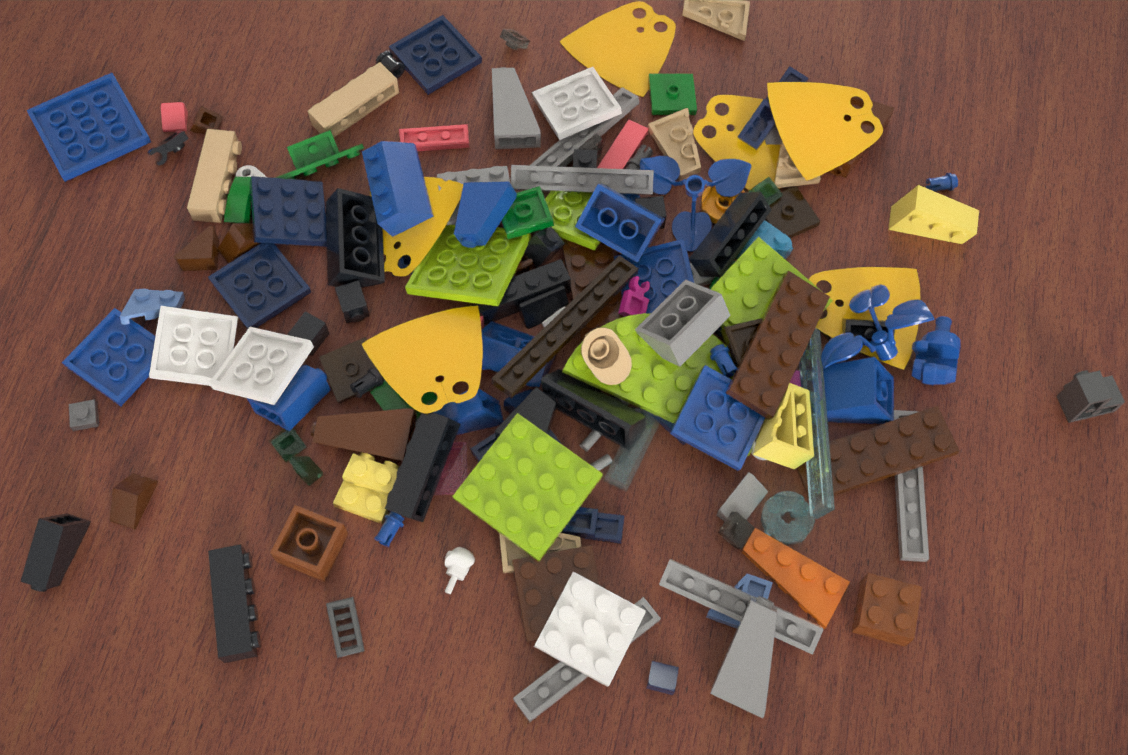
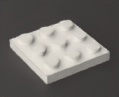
[532,67,622,140]
[149,306,238,386]
[209,327,314,405]
[534,572,646,687]

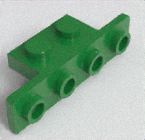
[274,130,364,180]

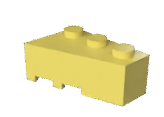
[888,185,979,244]
[753,383,814,469]

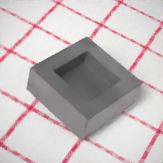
[69,399,99,431]

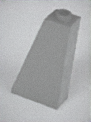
[492,67,541,149]
[710,596,777,718]

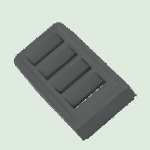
[326,597,365,658]

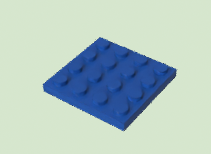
[27,73,151,182]

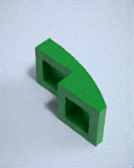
[224,176,251,224]

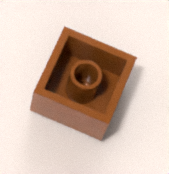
[270,505,348,582]
[852,573,922,646]

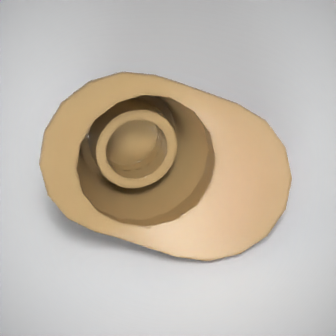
[581,327,632,385]

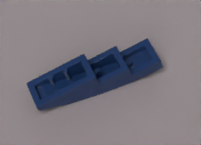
[738,66,809,150]
[561,507,625,544]

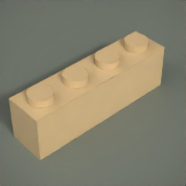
[308,62,399,138]
[187,129,242,223]

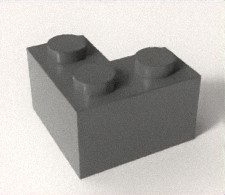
[1056,370,1125,423]

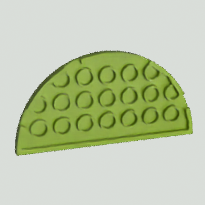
[562,313,753,456]

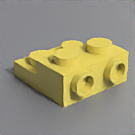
[333,452,399,524]

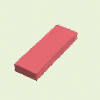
[597,120,649,169]
[399,124,469,151]

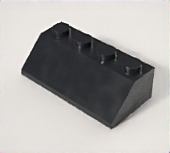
[326,188,385,288]
[541,369,646,451]

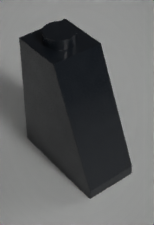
[495,387,556,440]
[21,513,91,592]

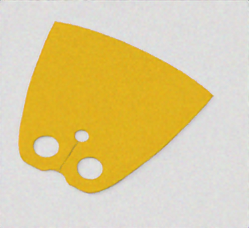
[560,1,676,97]
[767,82,883,181]
[693,95,781,199]
[370,177,463,276]
[809,267,920,370]
[362,306,483,414]

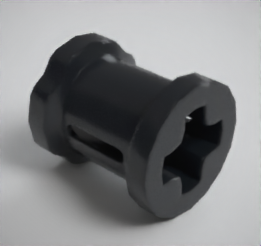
[376,50,405,79]

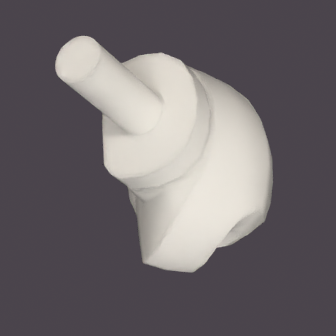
[445,547,475,594]

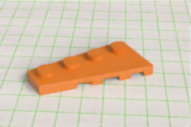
[741,528,850,629]

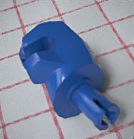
[912,316,961,385]

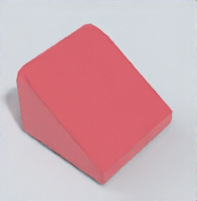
[161,102,188,132]

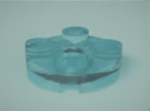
[761,491,815,544]

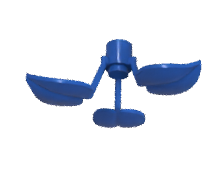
[640,156,751,252]
[821,284,934,369]

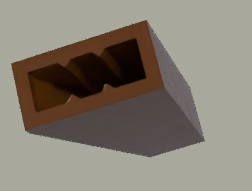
[828,96,894,178]
[311,408,418,461]

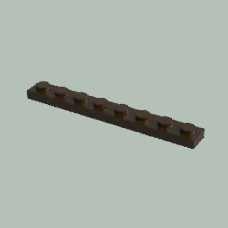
[491,255,639,399]

